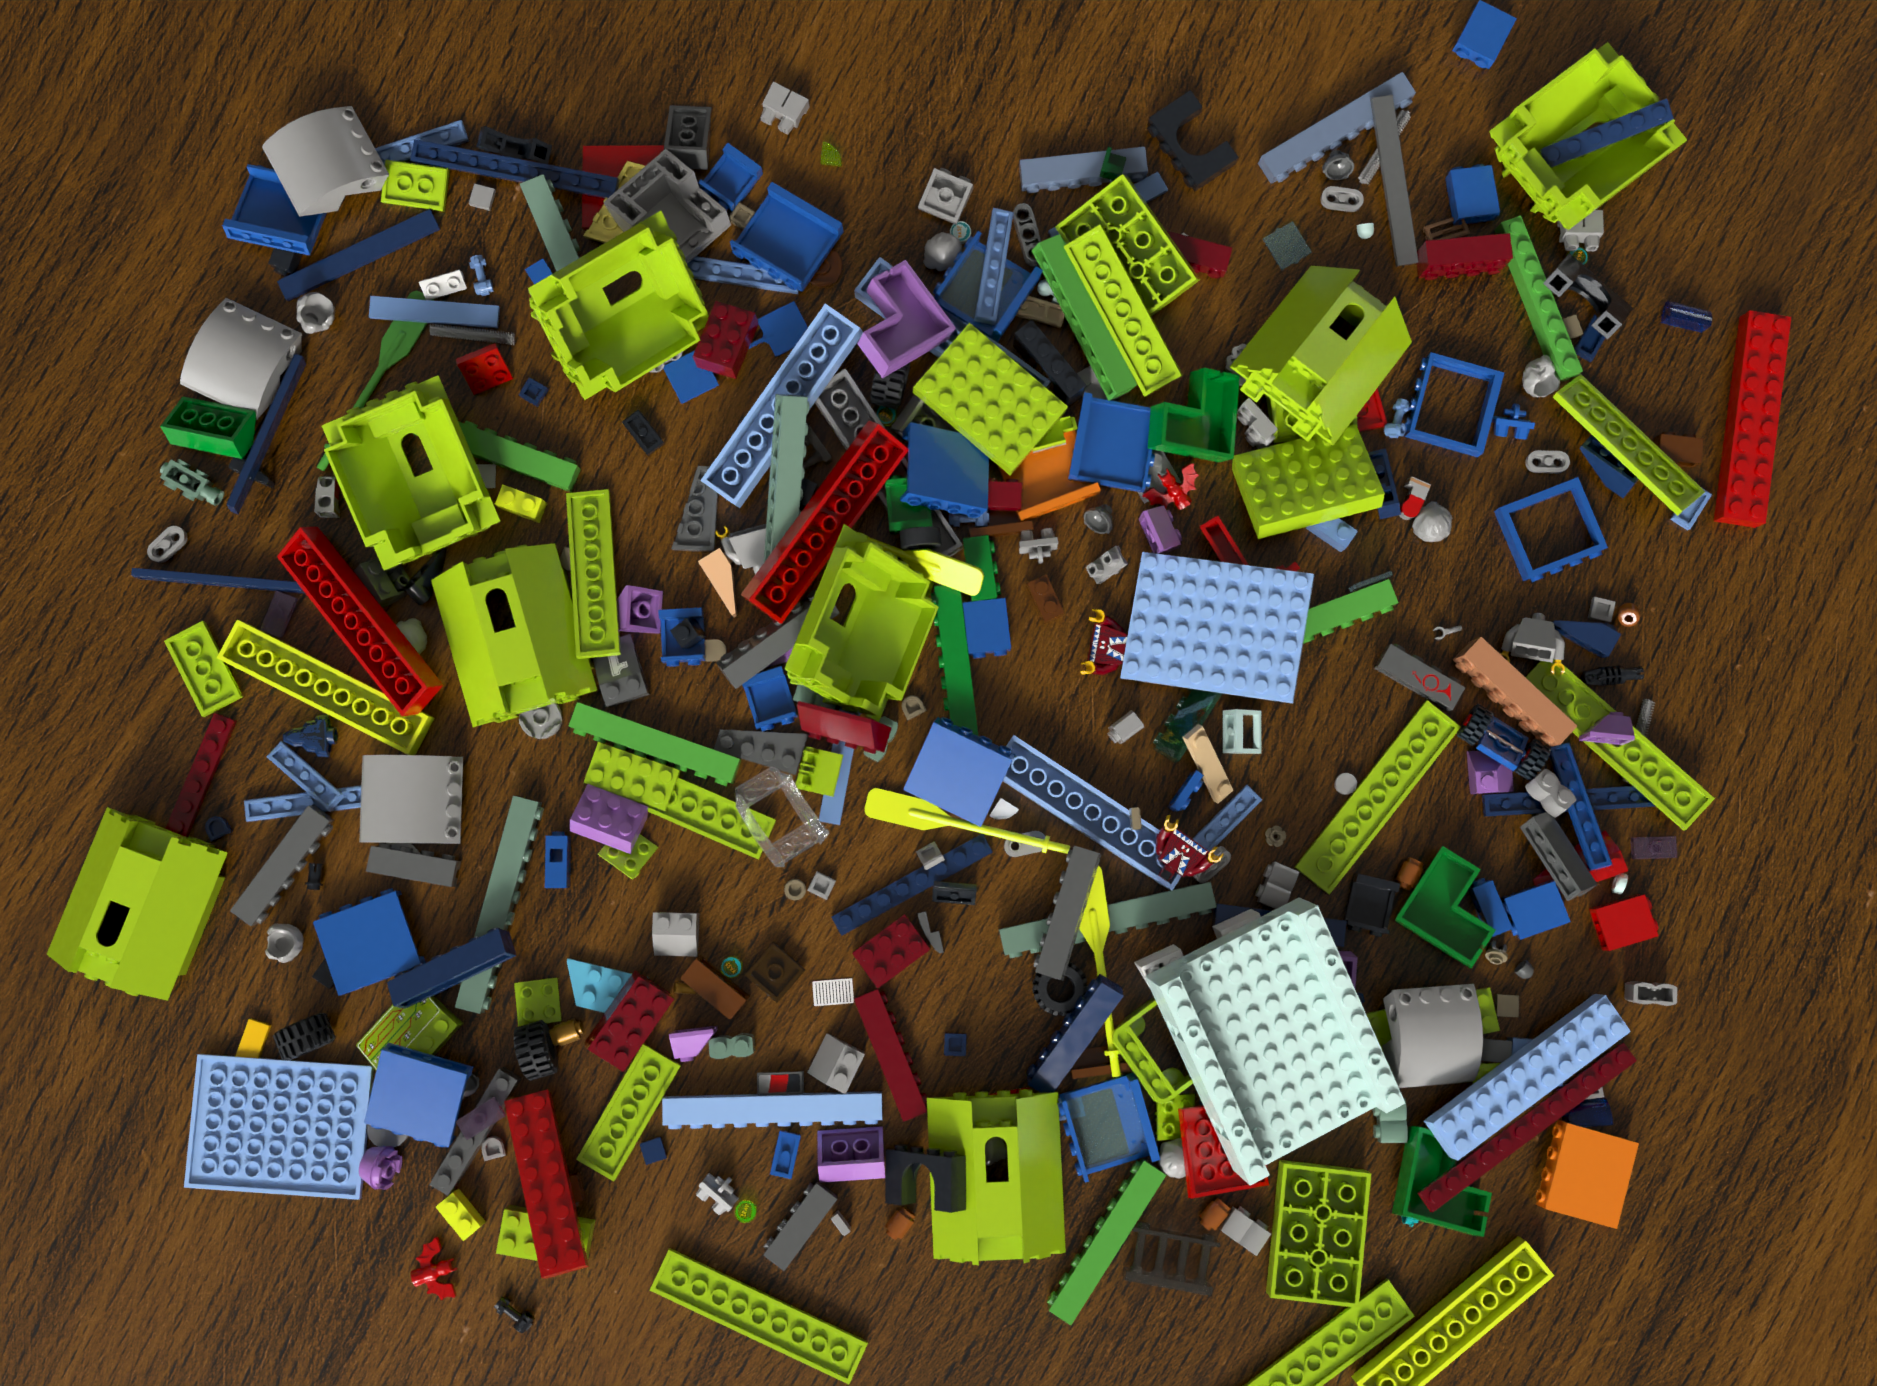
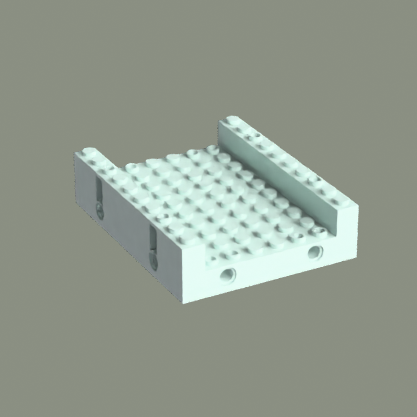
[1145,898,1405,1186]

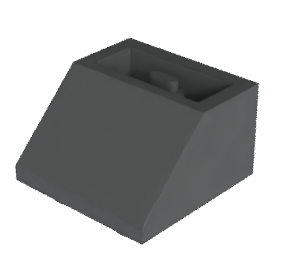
[353,558,410,608]

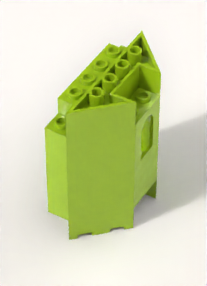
[1489,42,1687,230]
[528,211,709,400]
[1230,266,1412,446]
[322,375,500,570]
[785,524,939,722]
[431,543,597,727]
[47,807,228,1001]
[927,1089,1066,1265]

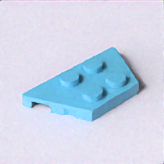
[567,958,649,1013]

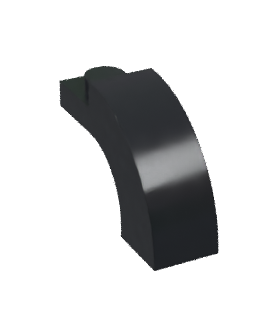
[477,126,552,164]

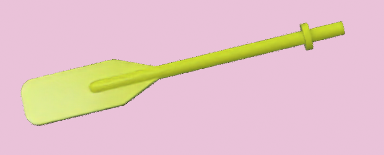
[868,537,984,596]
[865,788,1070,854]
[1079,865,1121,1077]

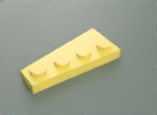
[583,161,645,243]

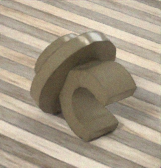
[1485,940,1508,965]

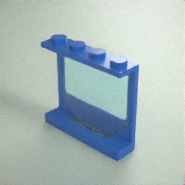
[933,231,1043,343]
[1057,1072,1160,1183]

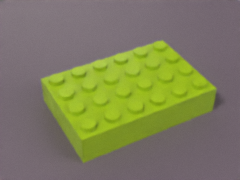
[1055,174,1200,317]
[913,323,1068,475]
[1232,424,1385,539]
[1266,1160,1371,1308]

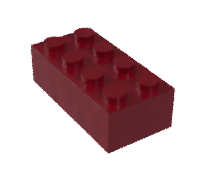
[1416,233,1513,280]
[584,970,674,1072]

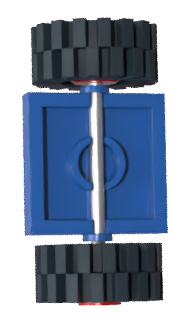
[1457,703,1551,781]

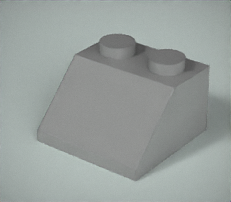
[652,912,699,957]
[807,1033,865,1094]

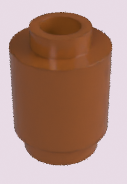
[1395,857,1424,891]
[1199,1197,1231,1231]
[885,1205,916,1240]

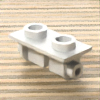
[419,270,467,300]

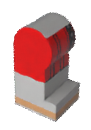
[314,476,340,518]
[1399,476,1431,520]

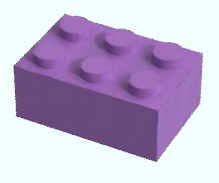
[570,784,648,854]

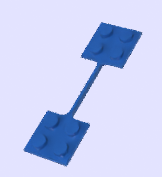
[663,301,808,404]

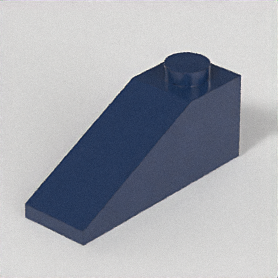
[1579,435,1639,498]
[1368,448,1401,519]
[1552,620,1621,658]

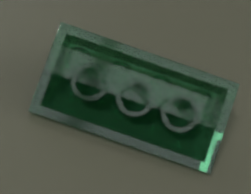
[1152,688,1223,763]

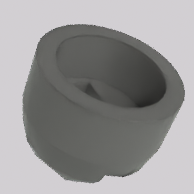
[1514,960,1534,979]

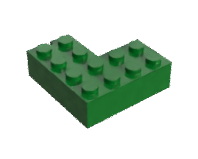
[1148,368,1240,462]
[1395,846,1496,969]
[1392,1126,1492,1237]

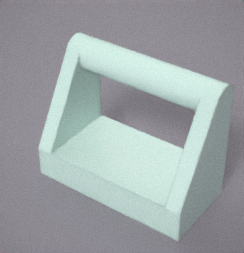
[1223,709,1262,754]

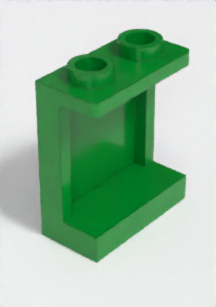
[885,475,933,535]

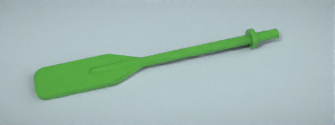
[317,291,434,471]

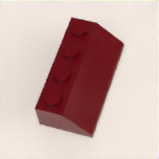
[797,701,891,754]

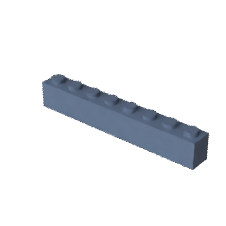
[1258,72,1416,184]

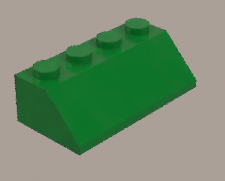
[160,396,256,459]

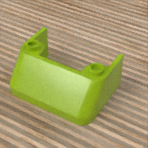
[1112,997,1193,1104]

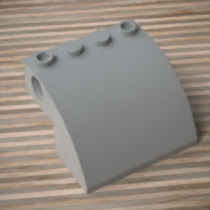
[262,106,389,217]
[604,149,731,264]
[180,298,302,420]
[359,755,463,844]
[1382,984,1483,1088]

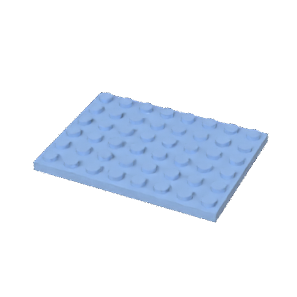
[1121,552,1314,704]
[184,1054,374,1200]

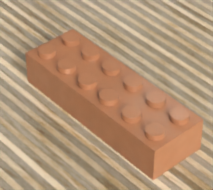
[1453,637,1577,747]

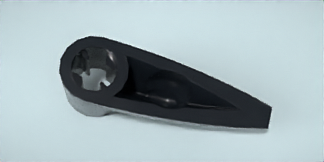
[403,547,447,606]

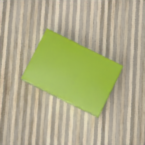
[381,160,450,212]

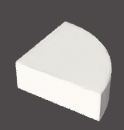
[989,798,1019,819]

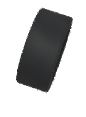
[899,526,942,550]

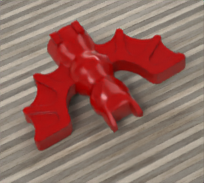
[1142,462,1199,510]
[410,1237,457,1300]

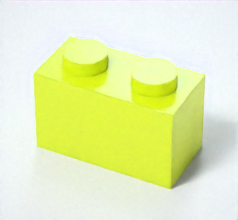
[495,484,547,523]
[436,1188,486,1241]

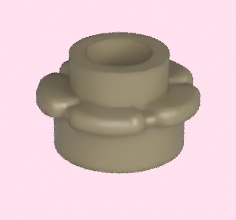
[1265,826,1286,847]

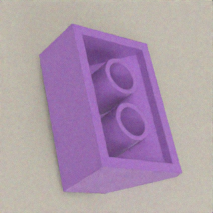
[817,1126,885,1182]

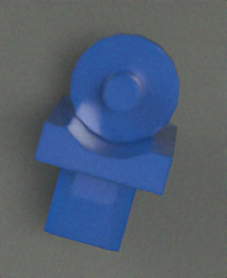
[1492,403,1535,440]

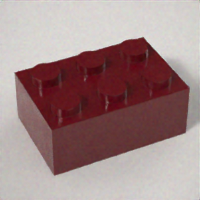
[693,301,759,379]
[852,914,930,989]

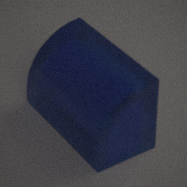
[1661,301,1712,333]
[1562,1097,1613,1127]

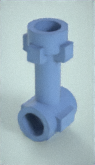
[469,255,494,296]
[1384,399,1410,438]
[949,510,990,527]

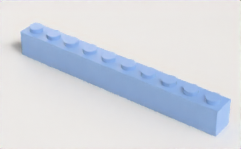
[662,1091,883,1129]

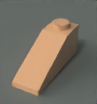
[698,548,737,618]

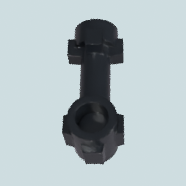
[494,1296,535,1333]

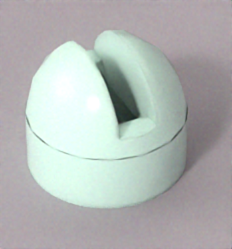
[1357,223,1374,239]

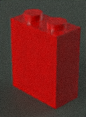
[1589,894,1659,951]

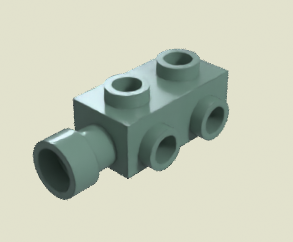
[160,459,224,506]

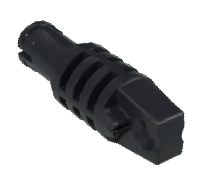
[1582,665,1644,686]

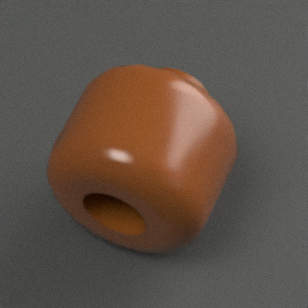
[1617,603,1640,627]

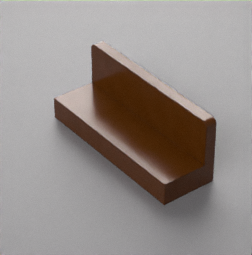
[967,511,1033,538]
[681,955,750,1019]
[1070,1045,1132,1079]

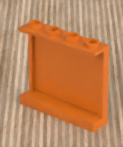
[998,430,1101,522]
[1536,1120,1639,1229]

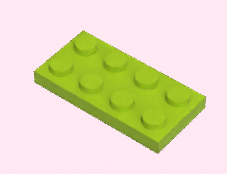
[164,621,243,717]
[583,742,680,811]

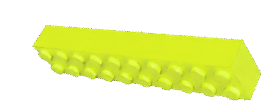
[217,620,435,755]
[1351,1236,1554,1386]

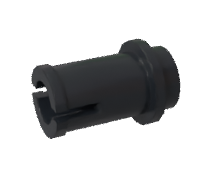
[305,863,324,890]

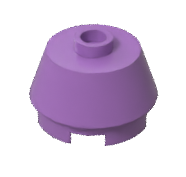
[359,1146,402,1190]

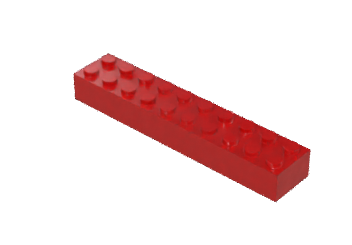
[1714,310,1791,528]
[741,421,908,624]
[277,527,443,717]

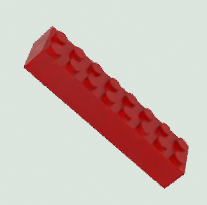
[504,1089,589,1279]

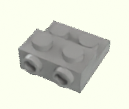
[918,168,973,225]
[1237,398,1278,449]

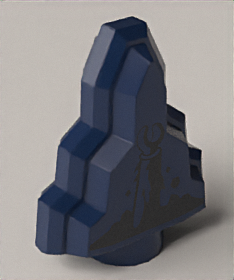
[283,714,338,757]

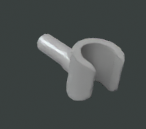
[1433,625,1462,640]

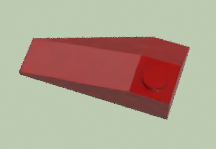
[1532,831,1628,894]

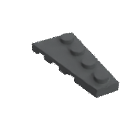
[671,466,719,552]
[714,730,809,775]

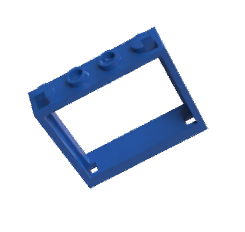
[1404,352,1504,457]
[1494,477,1608,582]

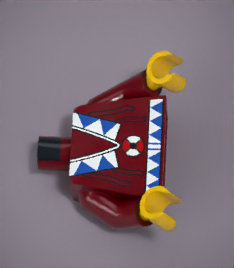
[1081,609,1128,675]
[1156,815,1224,882]

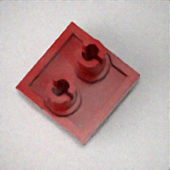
[456,343,513,395]

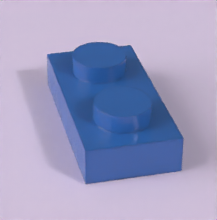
[770,1130,801,1179]

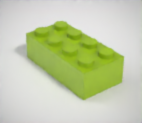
[496,1205,595,1269]

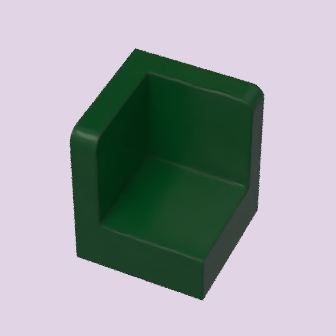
[1099,146,1126,181]

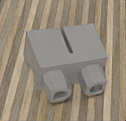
[761,82,810,134]
[1557,210,1604,251]

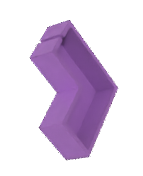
[858,260,956,378]

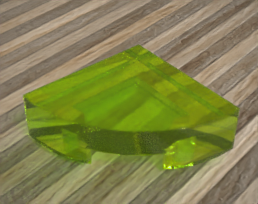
[820,142,842,166]

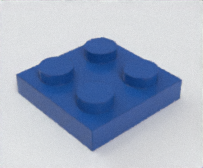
[1167,770,1204,812]

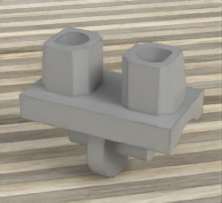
[1019,528,1058,564]
[1086,546,1128,584]
[696,1173,739,1215]

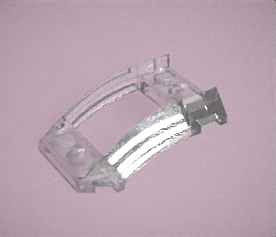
[735,767,829,867]

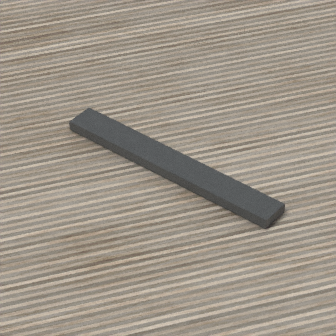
[1370,95,1418,267]

